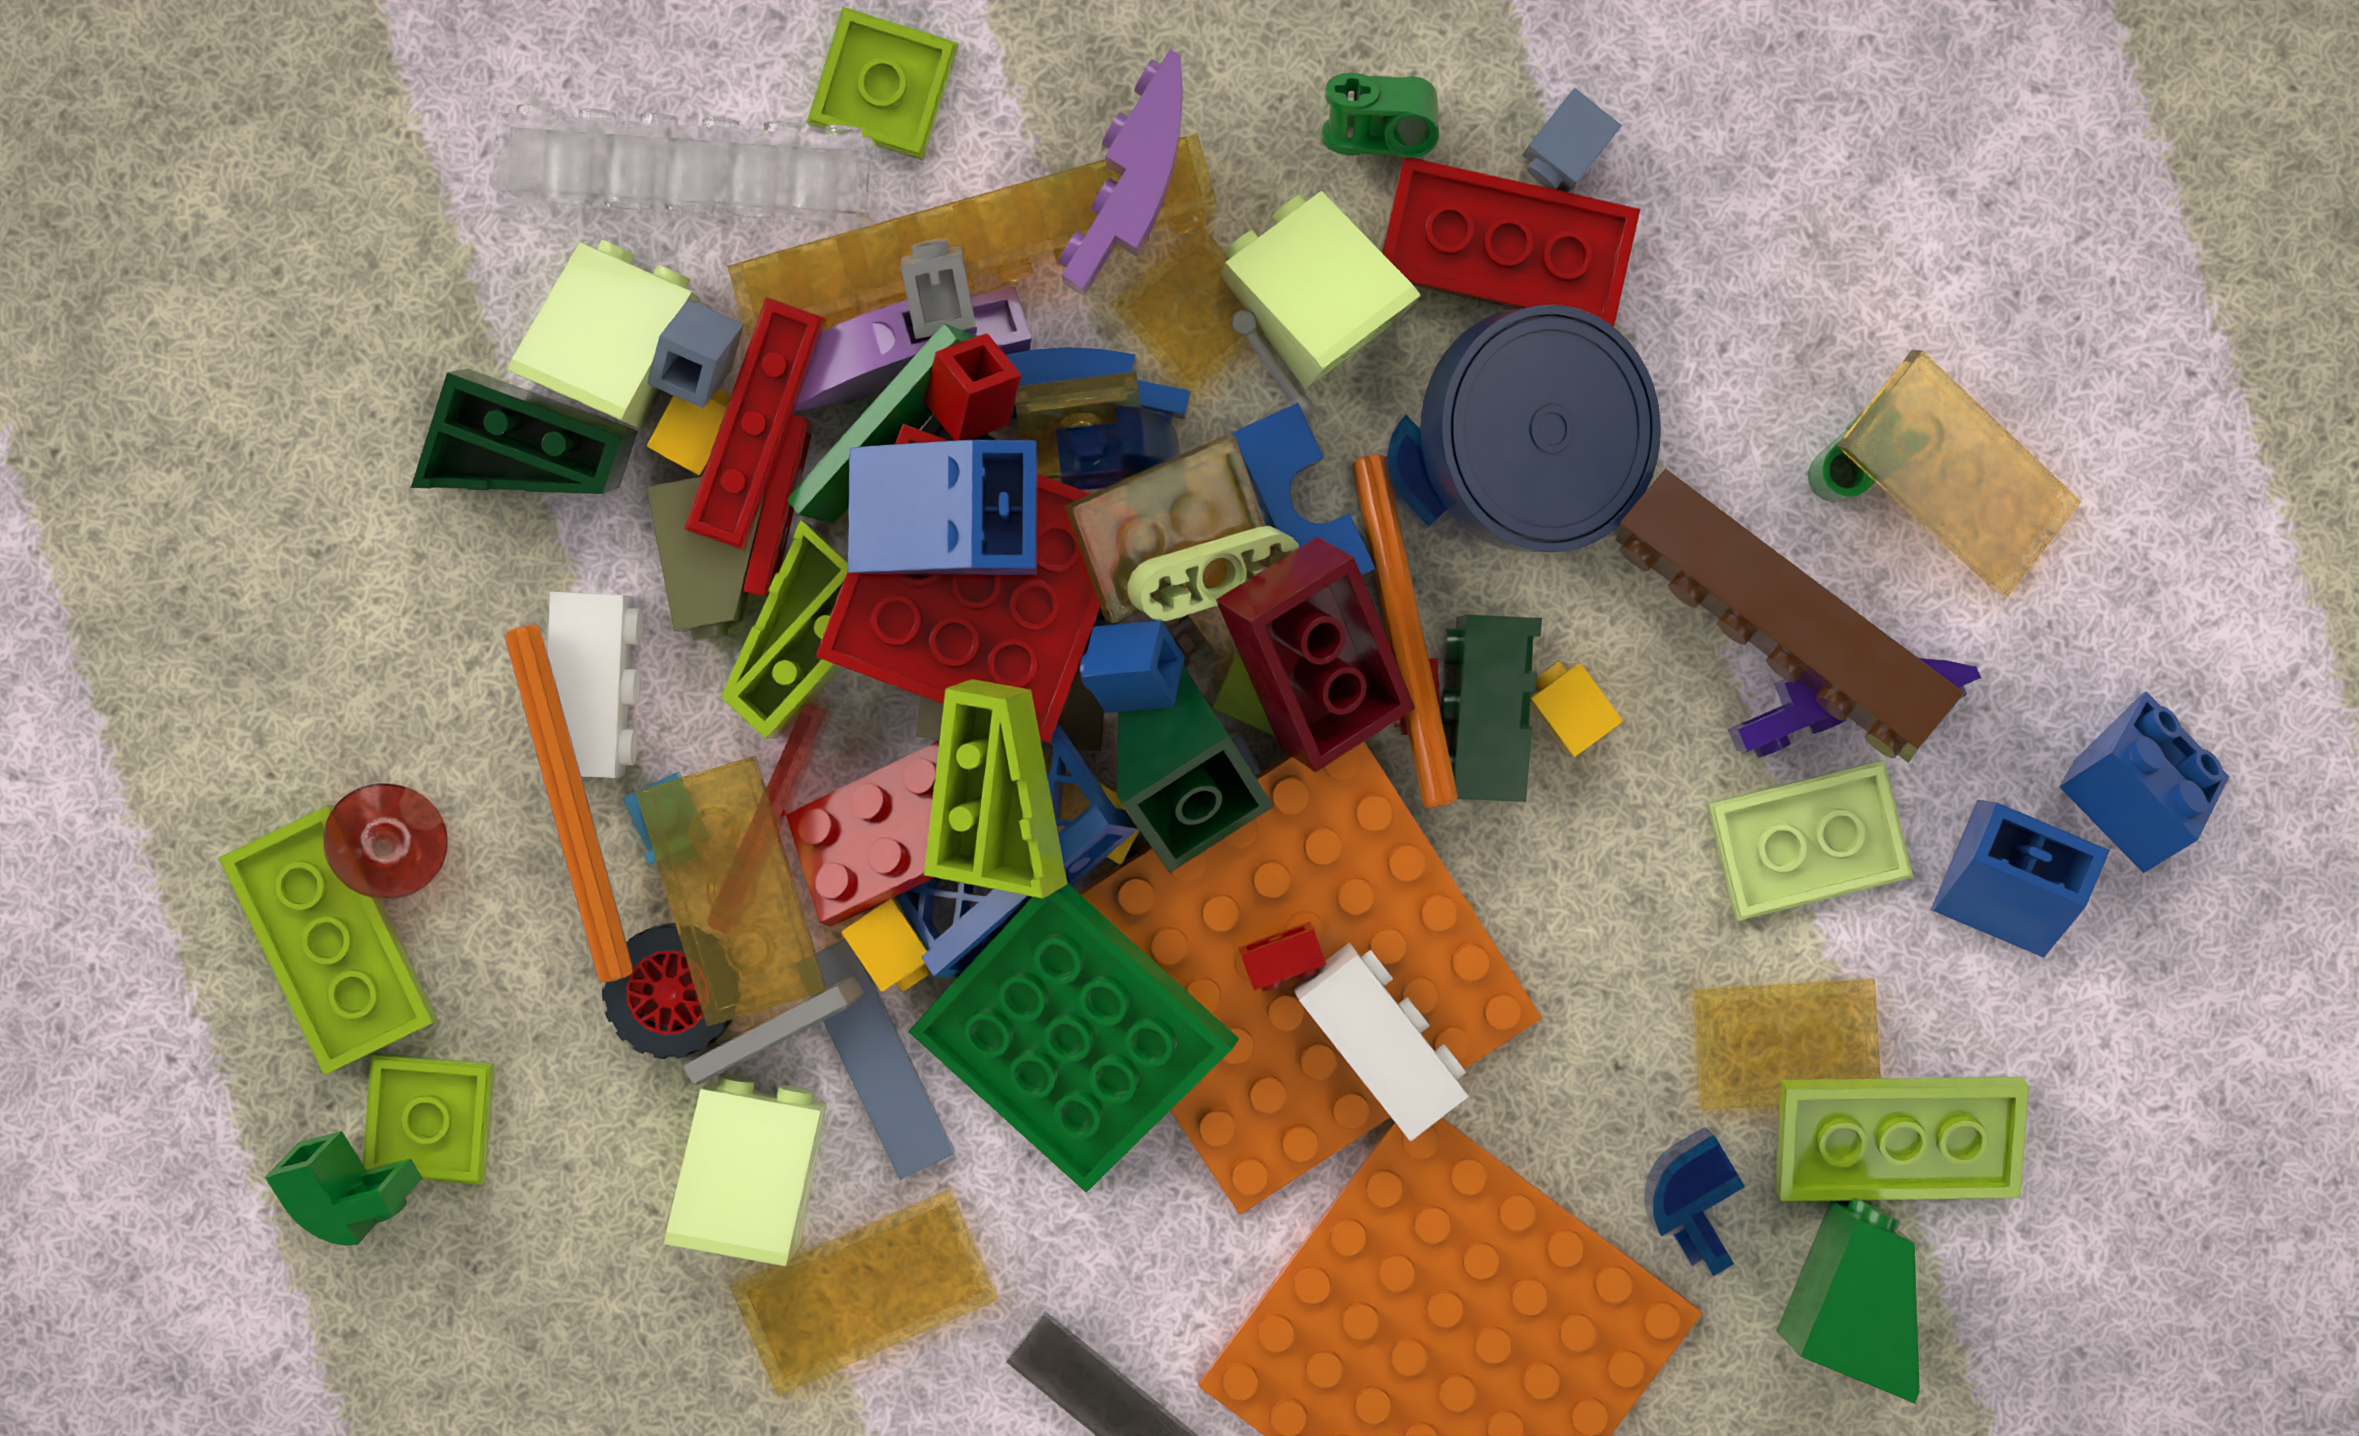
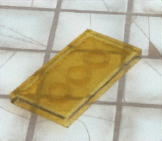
[1837,349,2081,597]
[635,755,827,1027]
[729,1187,999,1396]

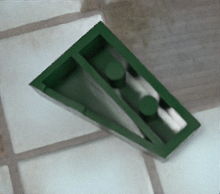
[410,368,638,494]
[1440,614,1542,802]

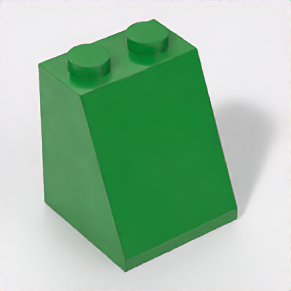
[1776,1198,1920,1404]

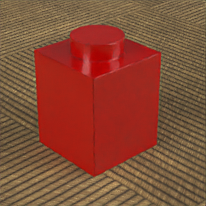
[924,333,1022,441]

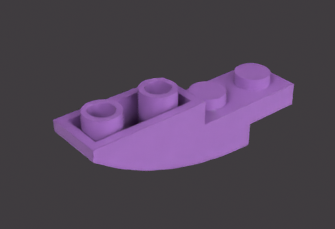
[1058,49,1183,297]
[794,287,1032,412]

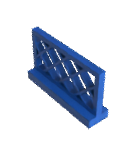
[895,722,1138,978]

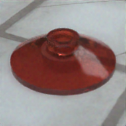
[323,783,448,900]

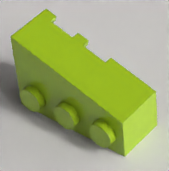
[720,520,848,739]
[924,679,1067,899]

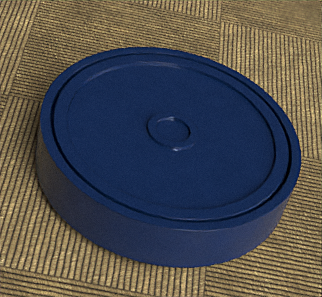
[1420,305,1661,552]

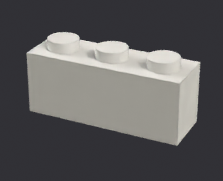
[547,592,643,778]
[1292,942,1469,1142]

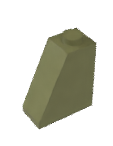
[647,477,766,641]

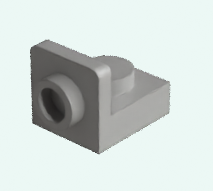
[900,239,977,339]

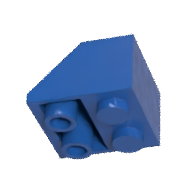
[2059,691,2230,873]
[1930,800,2110,958]

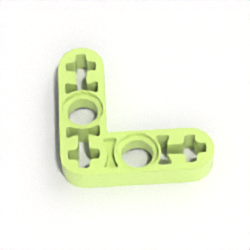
[1128,526,1300,621]

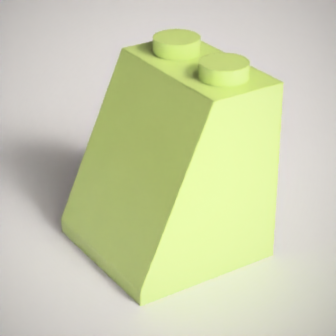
[1219,191,1421,390]
[507,240,700,430]
[664,1074,827,1266]

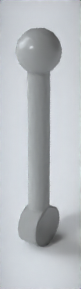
[1231,311,1313,418]

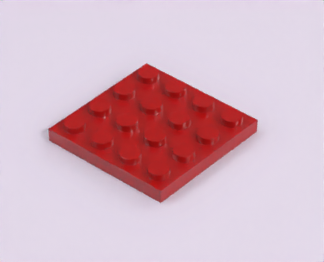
[815,424,1136,744]

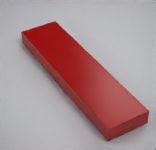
[684,297,826,550]

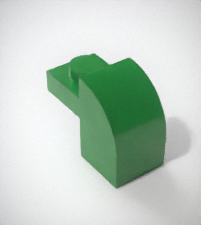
[265,1131,423,1246]

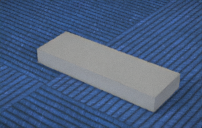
[683,974,864,1085]

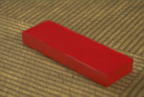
[743,415,814,597]

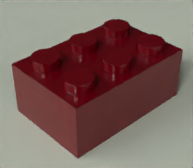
[1216,537,1415,773]

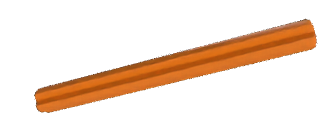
[1352,454,1458,808]
[504,625,634,982]

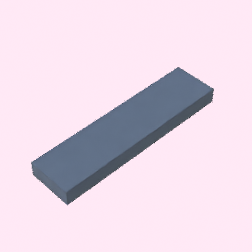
[795,939,955,1180]

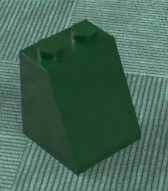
[1117,665,1274,873]

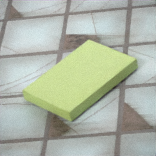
[1707,760,1913,921]

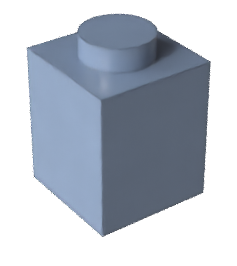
[1522,88,1622,192]
[647,299,744,409]

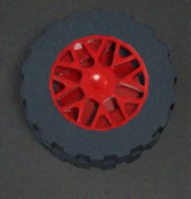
[602,923,741,1059]

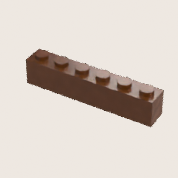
[1616,468,1964,763]

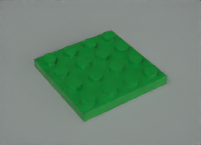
[908,883,1239,1193]

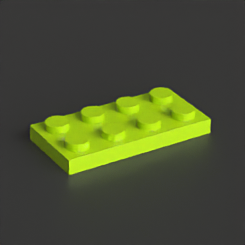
[219,804,439,1075]
[1775,1077,2029,1201]

